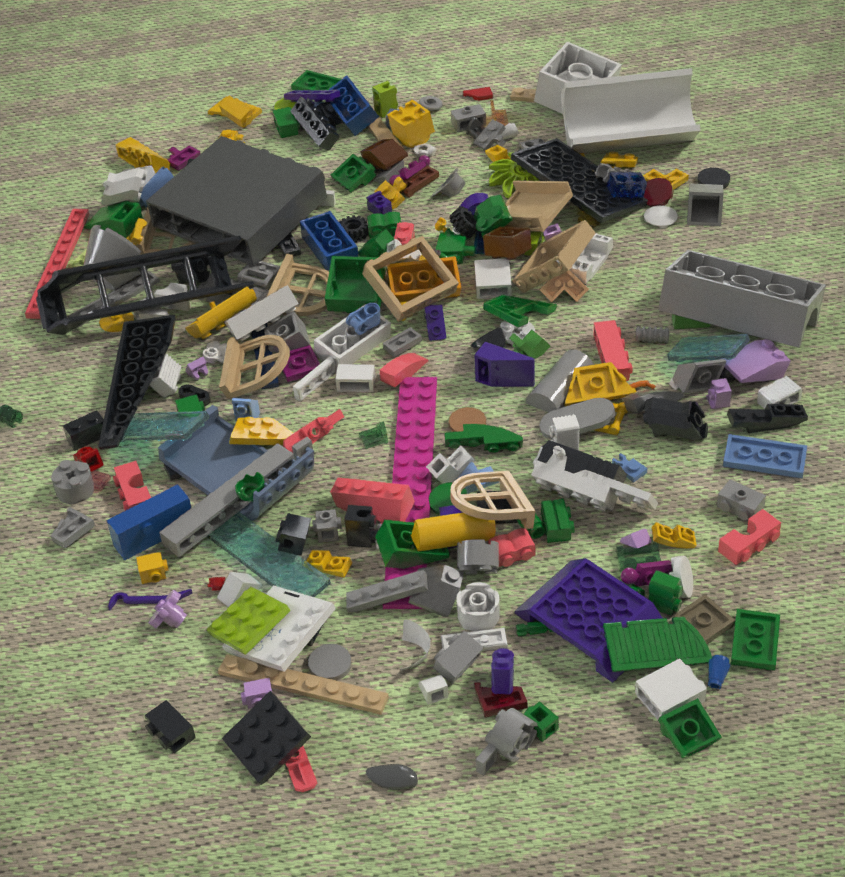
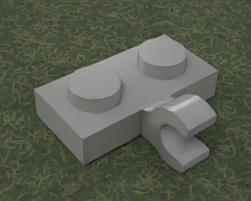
[473,119,506,150]

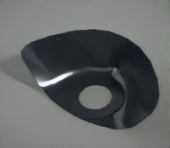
[470,327,505,352]

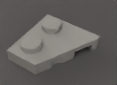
[51,507,96,548]

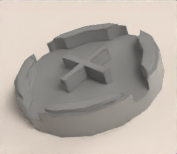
[308,644,351,681]

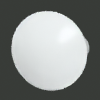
[644,206,678,229]

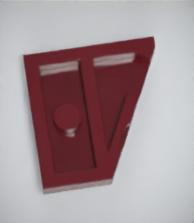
[474,682,528,718]

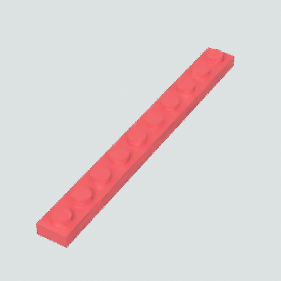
[25,209,90,319]

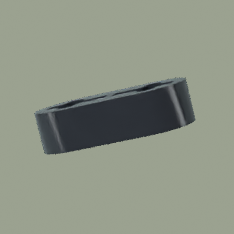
[178,384,211,407]

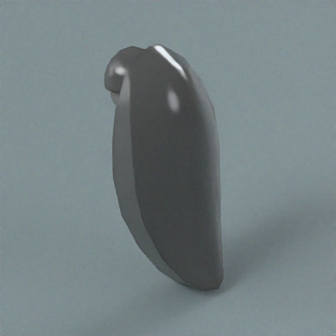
[366,764,418,790]

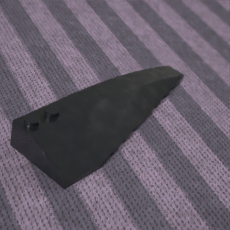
[98,315,176,450]

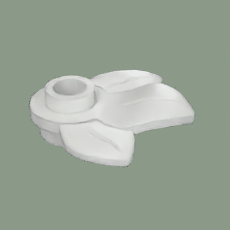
[203,341,227,363]

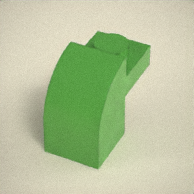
[509,329,550,359]

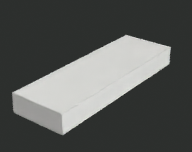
[293,356,336,401]
[441,628,508,651]

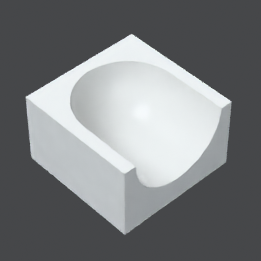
[534,42,622,114]

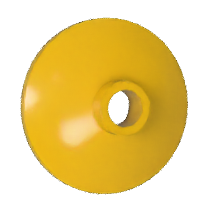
[99,313,134,332]

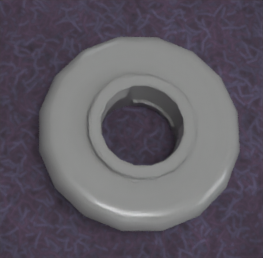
[419,96,443,111]

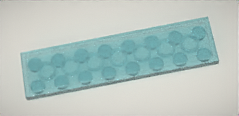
[206,512,331,597]

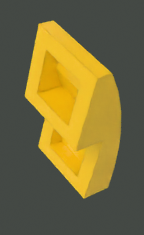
[485,145,511,162]

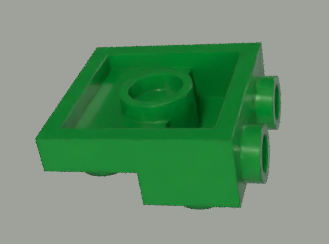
[330,154,377,193]

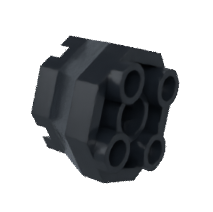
[643,397,708,440]

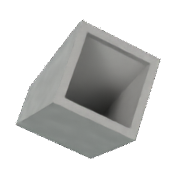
[687,184,724,226]

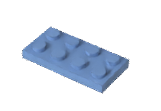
[723,434,807,479]

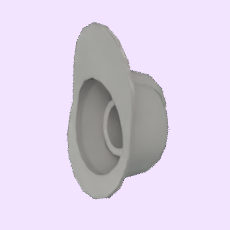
[431,168,465,197]

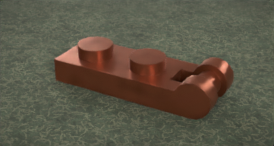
[399,165,439,198]

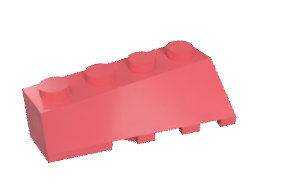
[330,477,415,524]

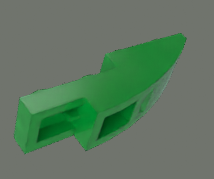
[444,424,523,453]

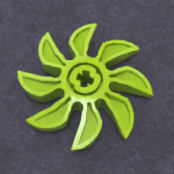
[489,152,540,198]

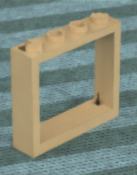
[512,220,596,293]
[362,236,459,322]

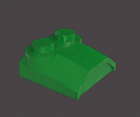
[474,195,513,237]
[658,698,722,758]

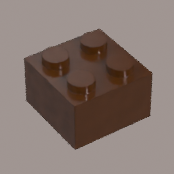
[483,227,532,260]

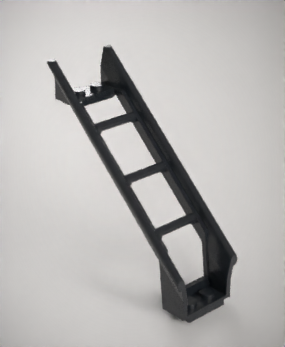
[36,235,255,335]

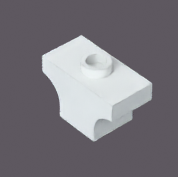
[154,282,191,311]

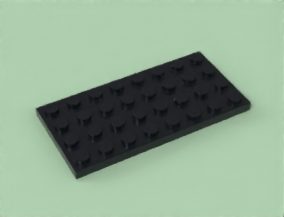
[510,138,648,223]

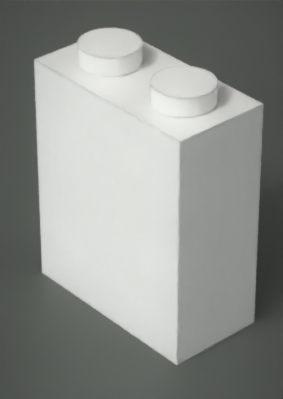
[474,258,512,299]
[635,659,707,722]

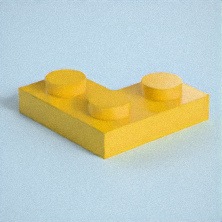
[642,168,689,190]

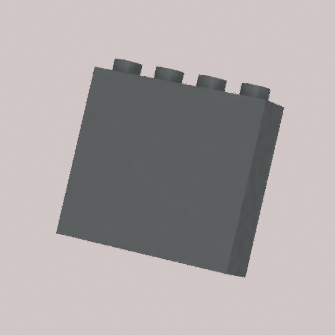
[146,136,327,266]

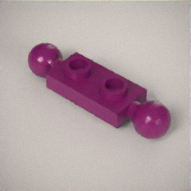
[389,155,431,186]
[621,560,673,586]

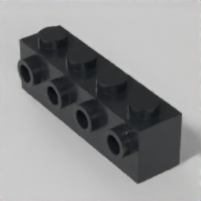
[290,97,340,151]

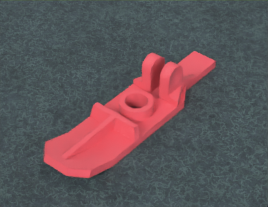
[283,409,344,453]
[286,746,317,792]

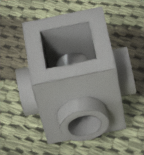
[312,509,342,543]

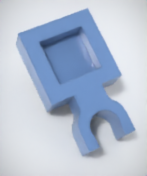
[612,453,648,482]

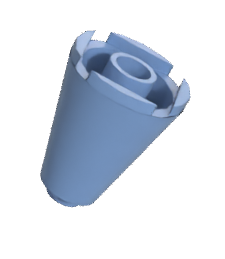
[137,166,174,208]

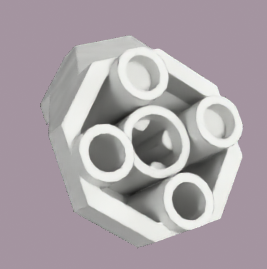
[101,168,148,206]

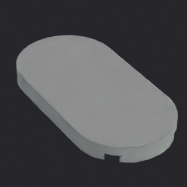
[540,398,615,440]

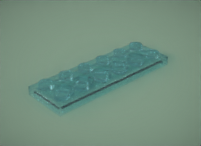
[121,411,210,441]

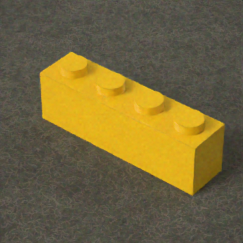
[116,137,170,173]

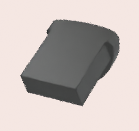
[466,117,485,140]

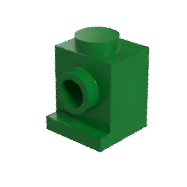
[524,701,559,742]

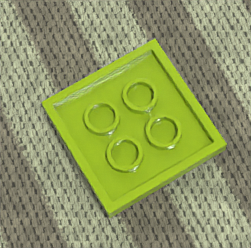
[206,587,291,655]

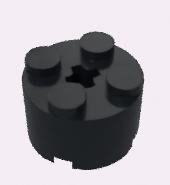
[171,257,210,285]

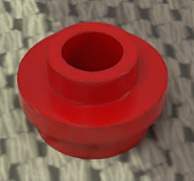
[207,577,226,591]

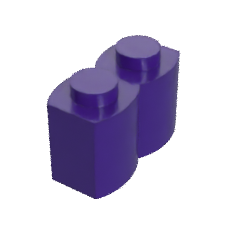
[491,648,514,694]

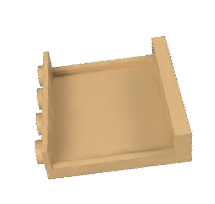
[504,181,573,232]

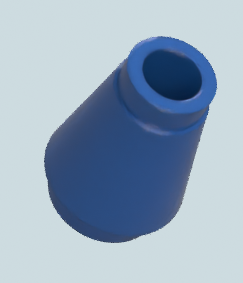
[708,655,731,689]

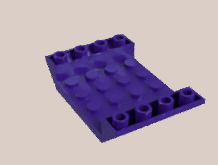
[514,558,663,683]

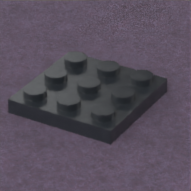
[222,691,311,785]

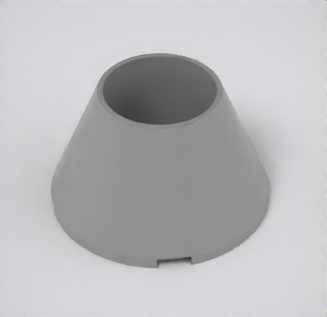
[83,225,148,290]

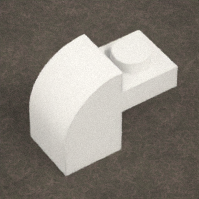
[426,446,475,484]

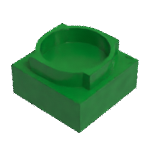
[324,256,386,313]

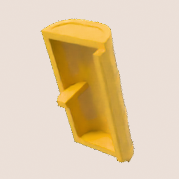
[185,287,257,339]

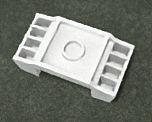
[557,233,613,284]

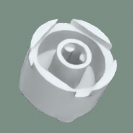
[457,582,500,631]

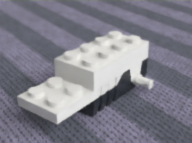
[531,440,658,512]

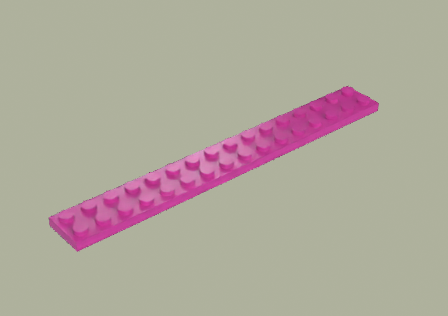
[383,377,437,609]

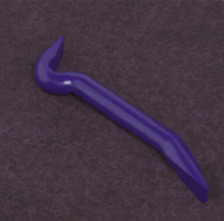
[108,589,193,610]

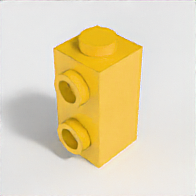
[219,95,254,128]

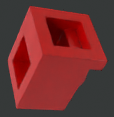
[73,446,104,472]

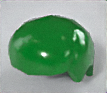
[235,472,265,502]

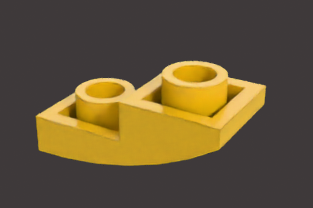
[651,522,697,549]
[304,550,353,577]

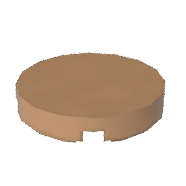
[449,407,486,432]

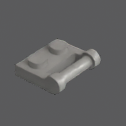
[237,261,280,290]

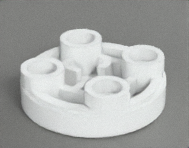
[669,556,693,599]

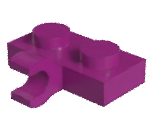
[168,145,201,171]

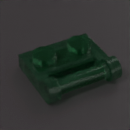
[616,542,661,572]

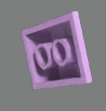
[720,339,791,383]

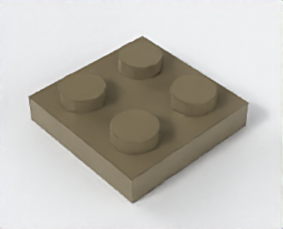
[673,595,735,644]

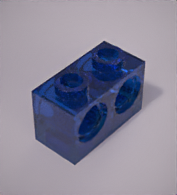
[607,172,647,197]

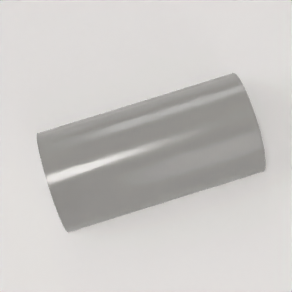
[526,350,594,412]

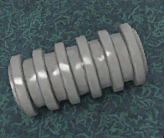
[635,326,669,344]

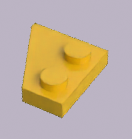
[601,151,638,167]

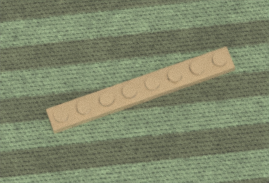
[218,654,389,715]

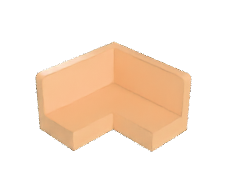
[539,270,589,302]

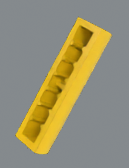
[411,513,496,552]

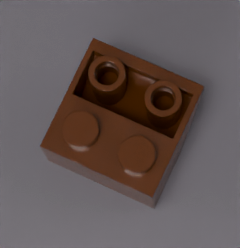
[360,139,408,170]

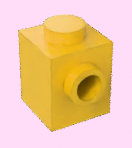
[136,552,169,584]

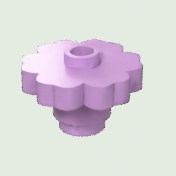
[148,589,187,629]

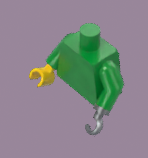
[433,217,475,264]

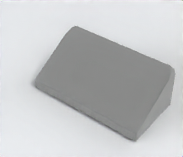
[373,160,404,184]

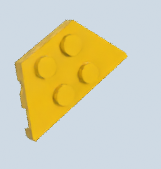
[565,362,637,407]
[229,416,293,445]

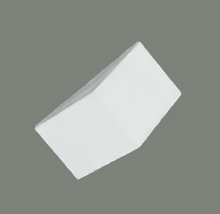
[217,572,262,607]

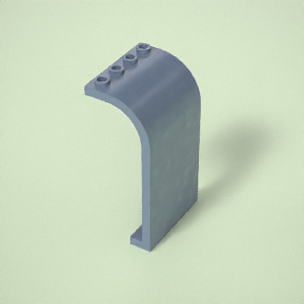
[158,405,314,521]

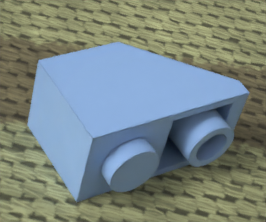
[232,398,260,421]

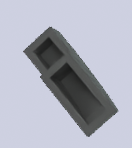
[623,389,684,413]

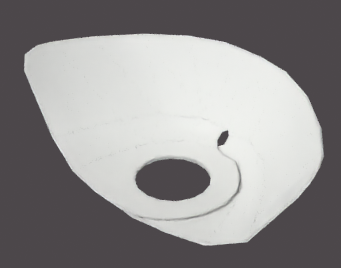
[401,619,430,671]

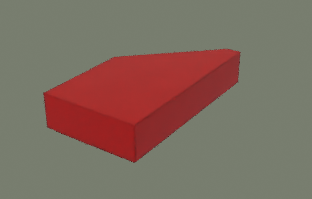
[463,87,493,101]

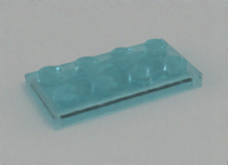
[667,334,750,362]

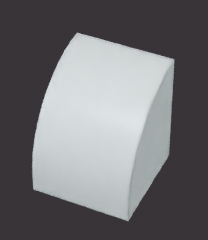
[418,675,448,705]

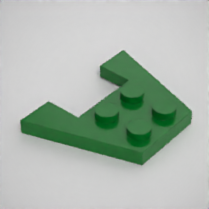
[483,295,557,328]

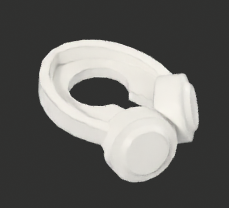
[414,143,436,158]

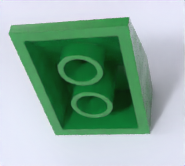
[375,520,450,569]

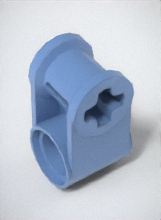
[346,303,380,335]

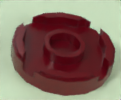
[640,178,674,207]

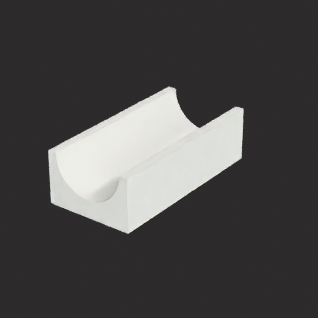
[560,68,701,153]

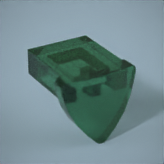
[359,421,388,449]

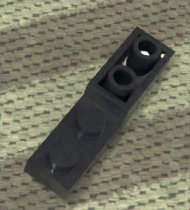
[727,404,808,433]

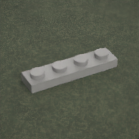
[346,570,428,612]

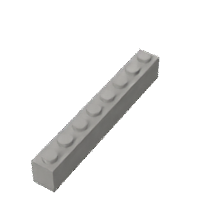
[160,443,295,557]

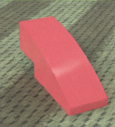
[380,353,428,387]

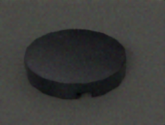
[698,167,730,189]

